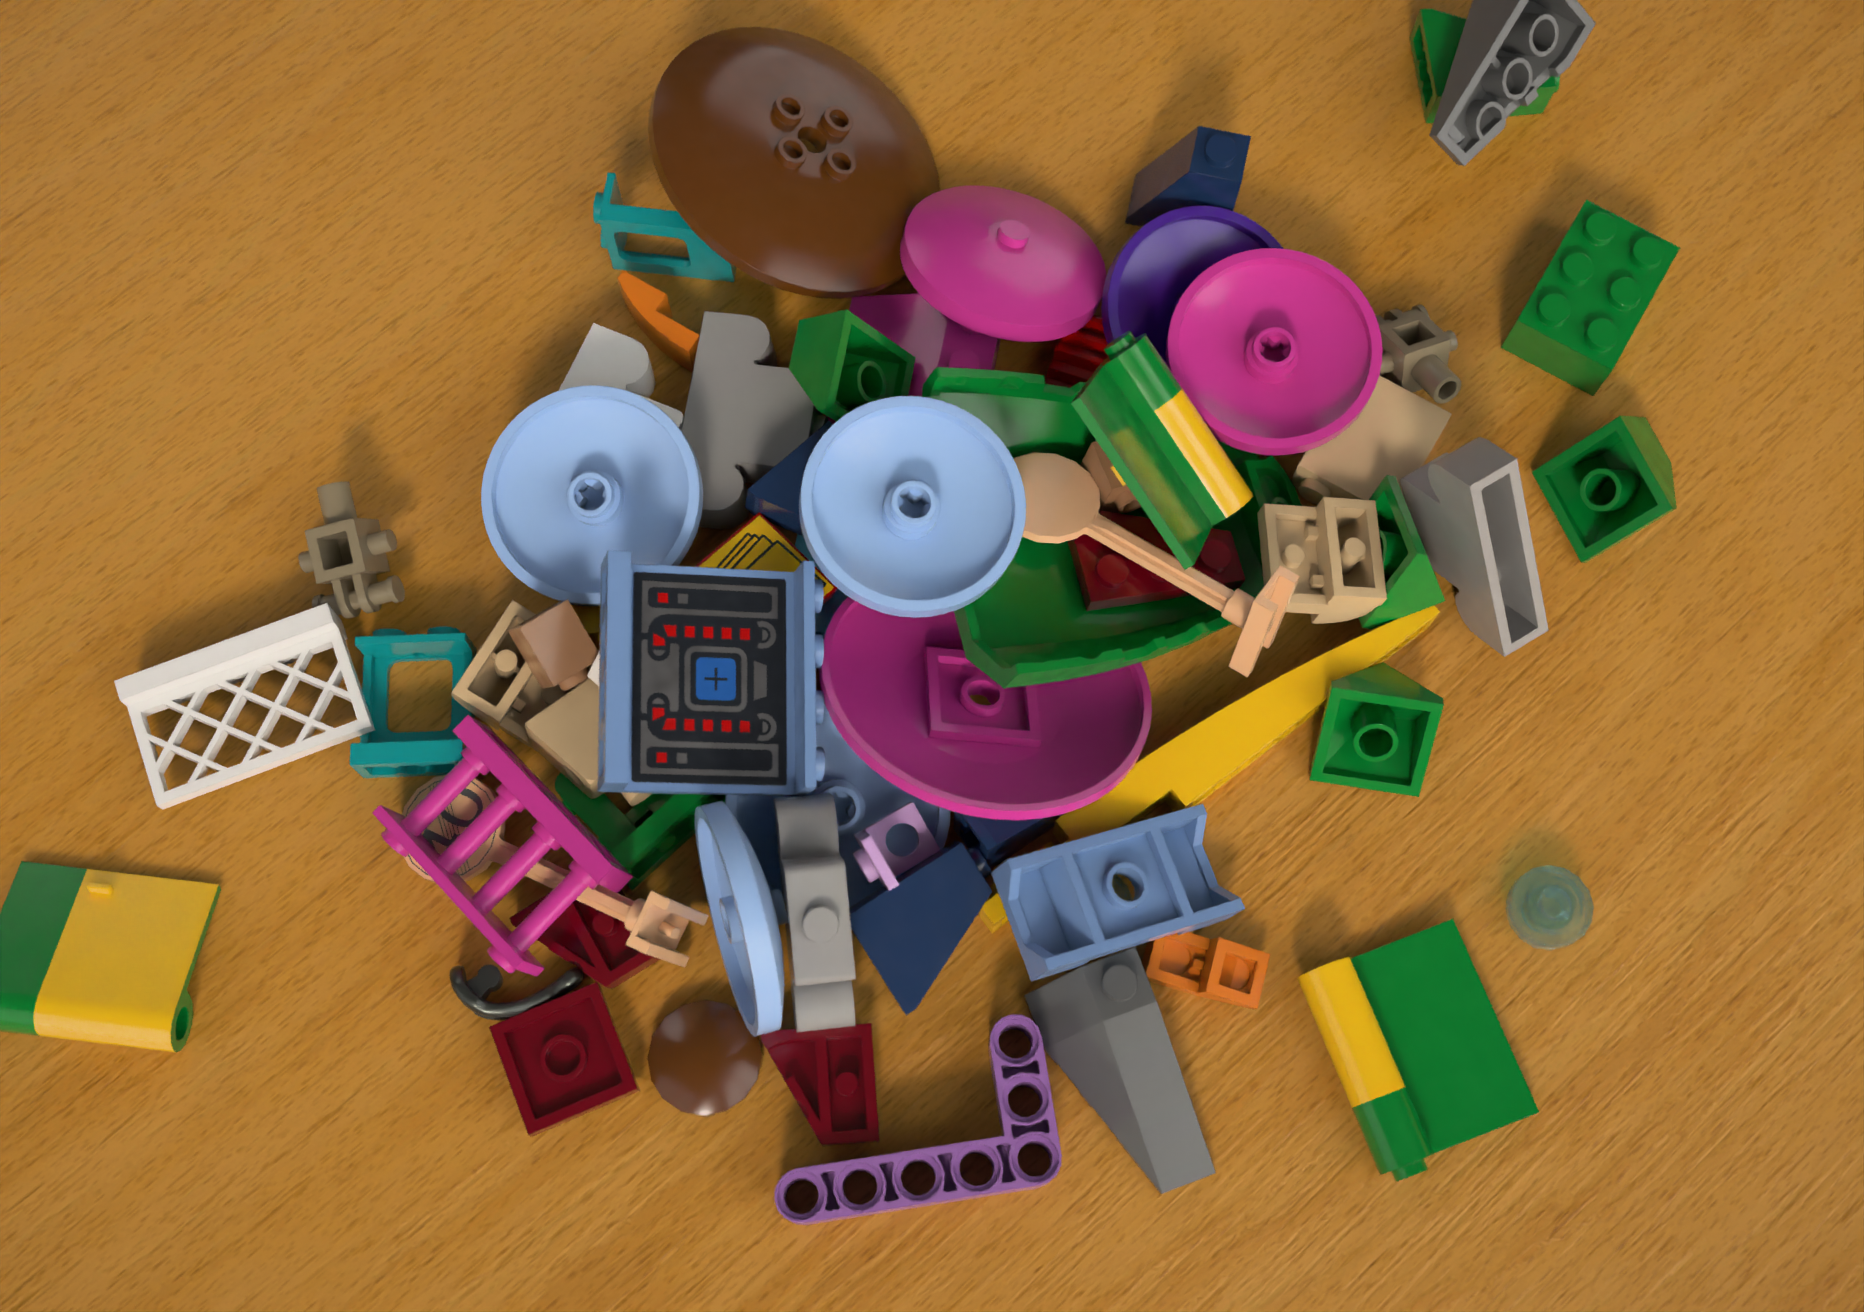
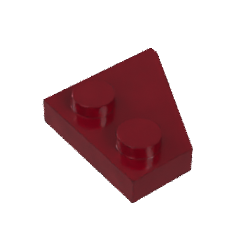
[509,889,660,989]
[761,1023,880,1147]

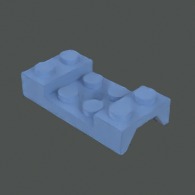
[991,804,1245,982]

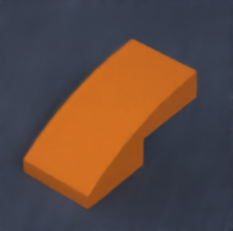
[617,270,700,373]
[1142,932,1270,1009]

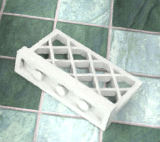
[114,603,375,810]

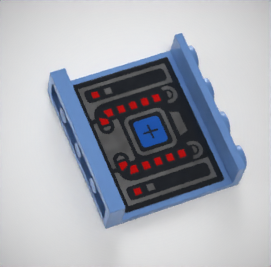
[597,550,825,797]

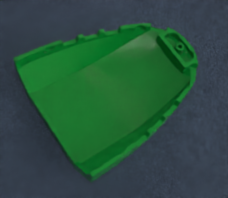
[922,367,1302,688]

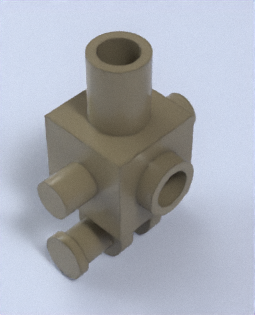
[1375,304,1461,403]
[299,482,405,619]

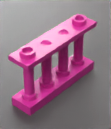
[372,715,633,977]

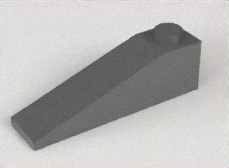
[1430,0,1596,166]
[1024,947,1216,1194]

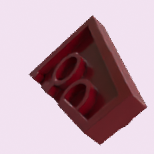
[1068,510,1245,611]

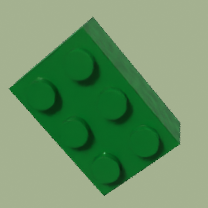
[1501,200,1680,396]

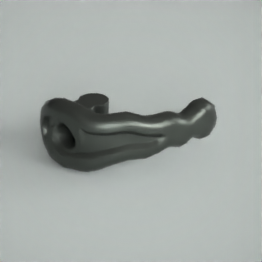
[449,965,584,1020]

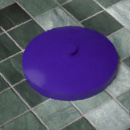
[1101,206,1283,363]

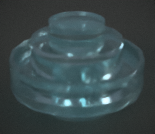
[1505,865,1594,951]

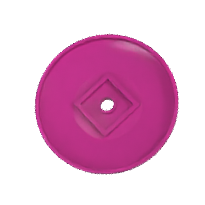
[819,597,1152,820]

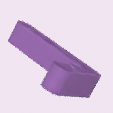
[774,1014,1062,1225]

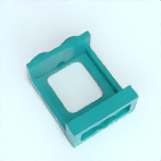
[593,172,737,282]
[350,626,476,778]

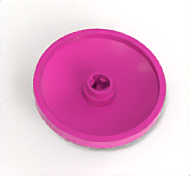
[900,185,1106,342]
[1166,248,1383,455]

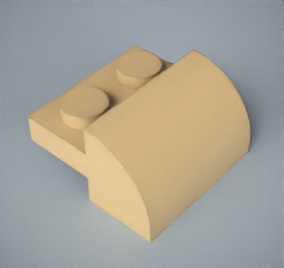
[1257,497,1387,624]
[451,600,592,750]

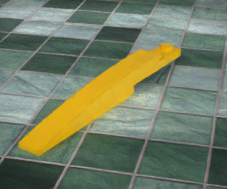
[979,605,1440,933]

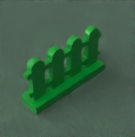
[555,772,726,890]

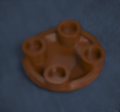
[647,1000,763,1117]

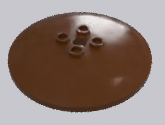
[648,27,941,299]

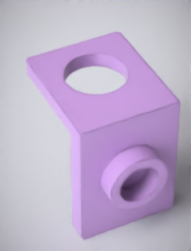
[852,802,940,891]

